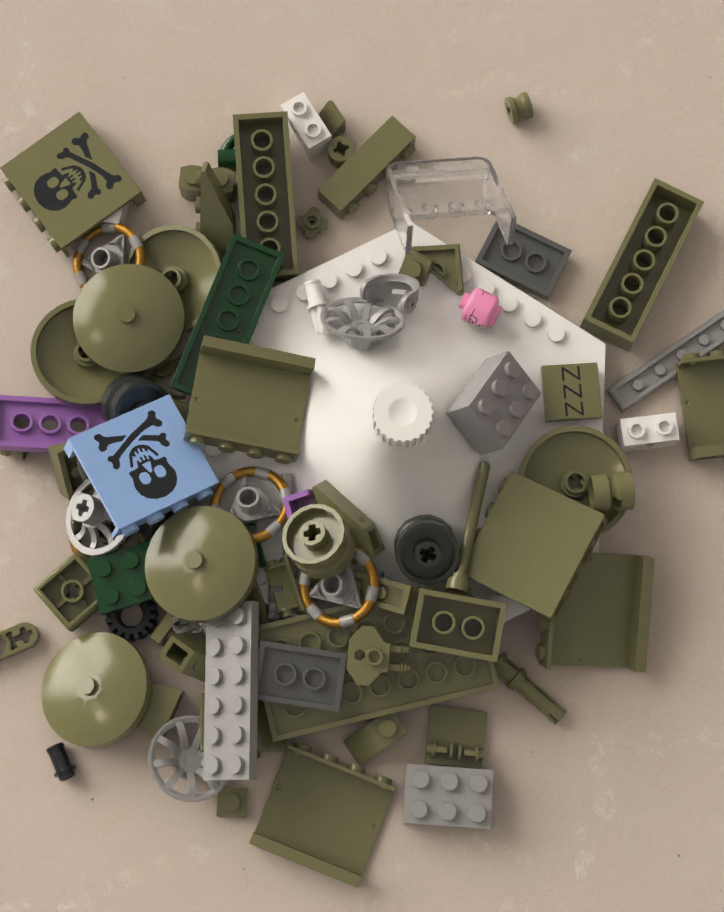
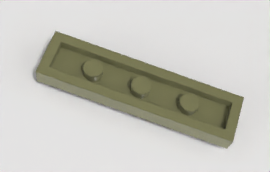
[309,569,415,615]

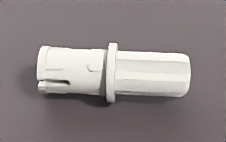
[303,279,331,336]

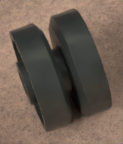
[100,374,168,422]
[394,514,460,585]

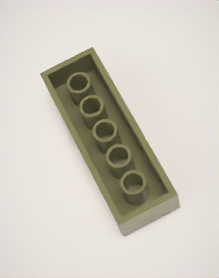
[233,111,299,281]
[580,178,704,352]

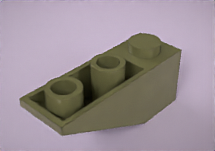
[195,162,236,251]
[311,480,385,565]
[158,624,206,682]

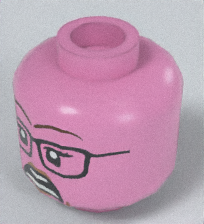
[459,288,502,330]

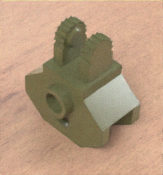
[346,625,414,686]

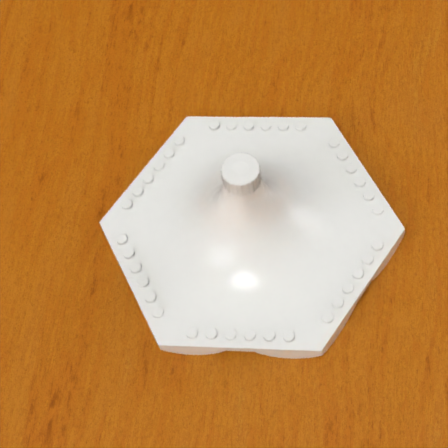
[190,222,606,623]

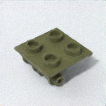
[424,705,487,769]

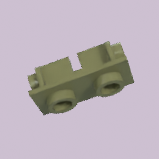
[264,555,305,618]

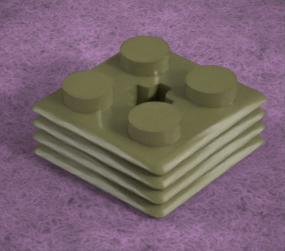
[34,553,99,632]

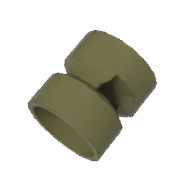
[588,472,635,512]

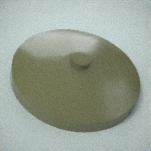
[126,224,223,334]
[73,264,185,374]
[31,299,124,407]
[518,426,633,534]
[145,506,259,623]
[42,632,152,748]

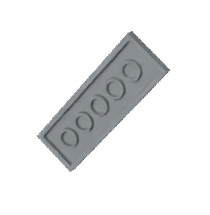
[203,601,259,781]

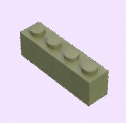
[317,116,416,220]

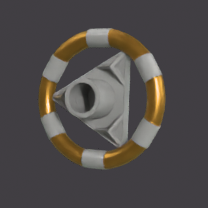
[73,223,146,288]
[210,466,291,543]
[299,547,379,628]

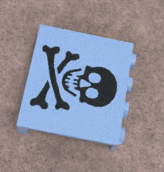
[64,394,219,538]

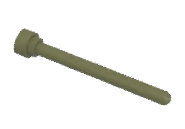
[445,461,490,595]

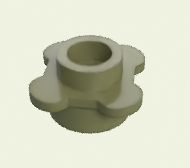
[296,207,329,239]

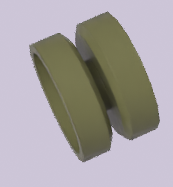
[281,504,356,579]

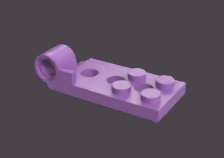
[0,395,105,453]

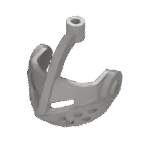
[360,273,420,335]

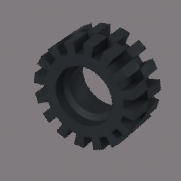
[105,601,158,642]

